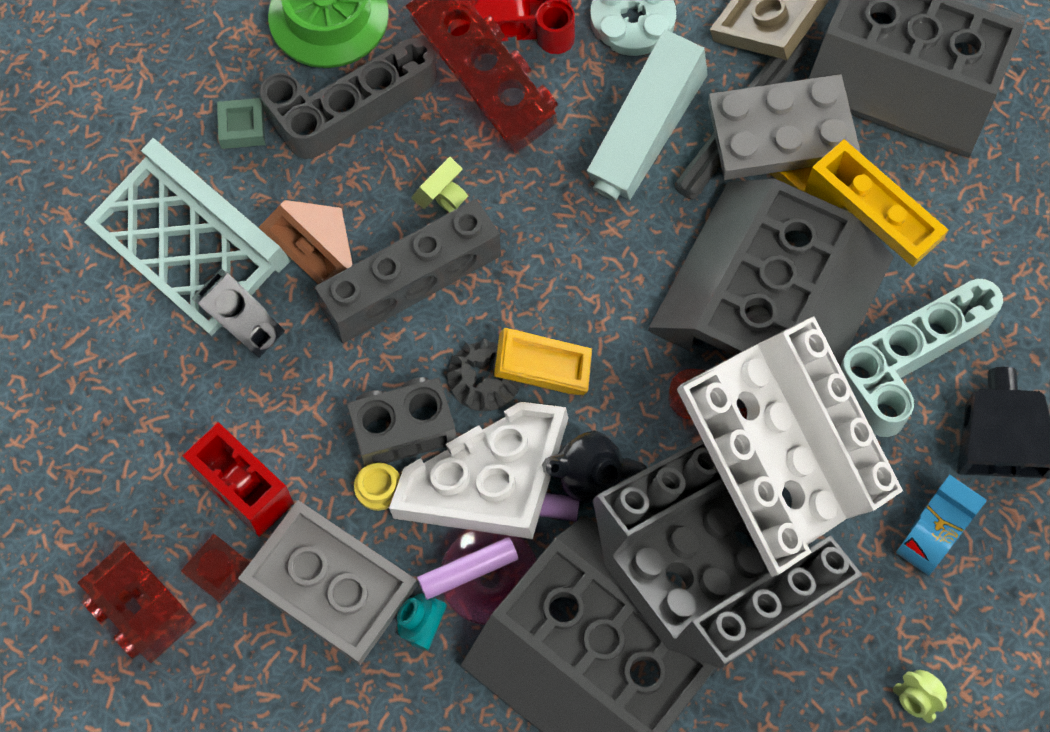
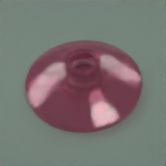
[441,530,537,625]

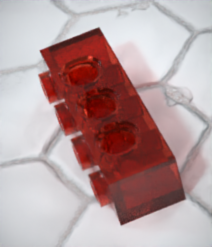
[405,0,559,154]

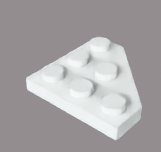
[389,402,569,539]

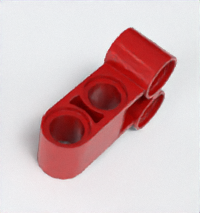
[448,0,575,54]

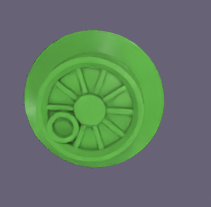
[268,0,389,68]

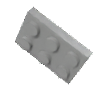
[708,74,860,180]
[238,500,418,665]

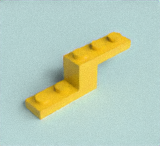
[769,139,949,267]

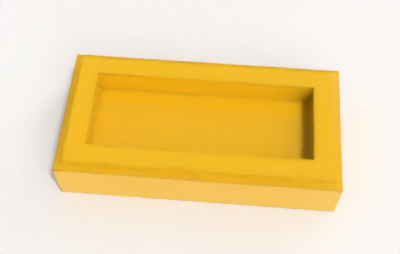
[494,328,592,395]

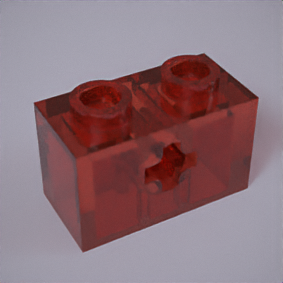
[77,542,197,663]

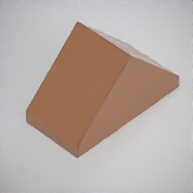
[258,200,353,284]

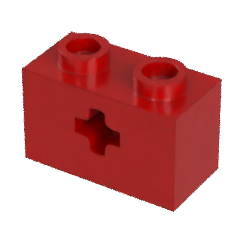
[182,422,294,537]

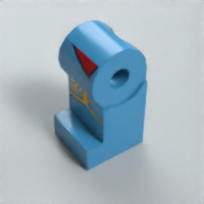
[896,474,987,576]

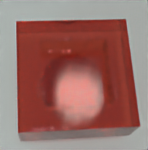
[181,533,250,604]

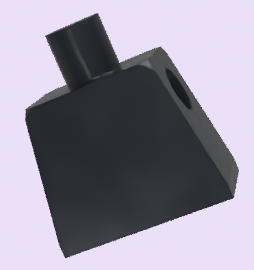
[957,367,1050,479]

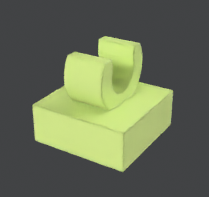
[411,157,468,213]

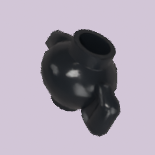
[542,430,647,503]

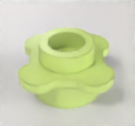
[893,670,947,723]

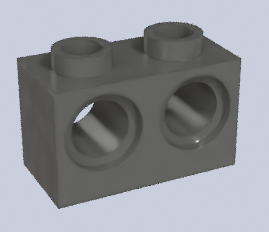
[347,377,456,466]

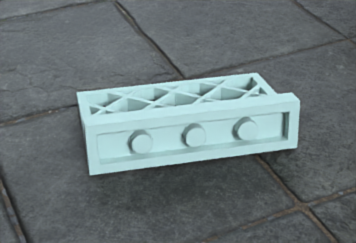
[84,138,291,336]

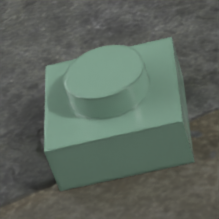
[217,98,266,149]

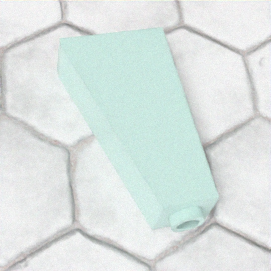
[587,29,708,201]

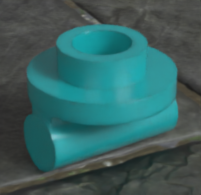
[397,593,447,651]

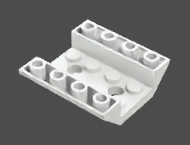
[677,316,903,577]

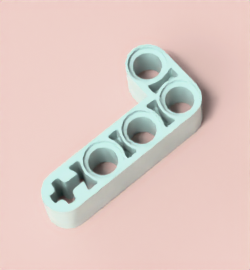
[840,279,1003,437]

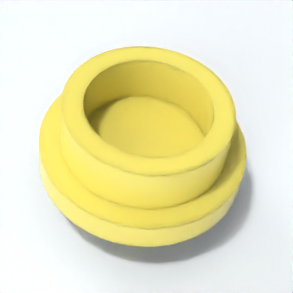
[354,463,400,511]

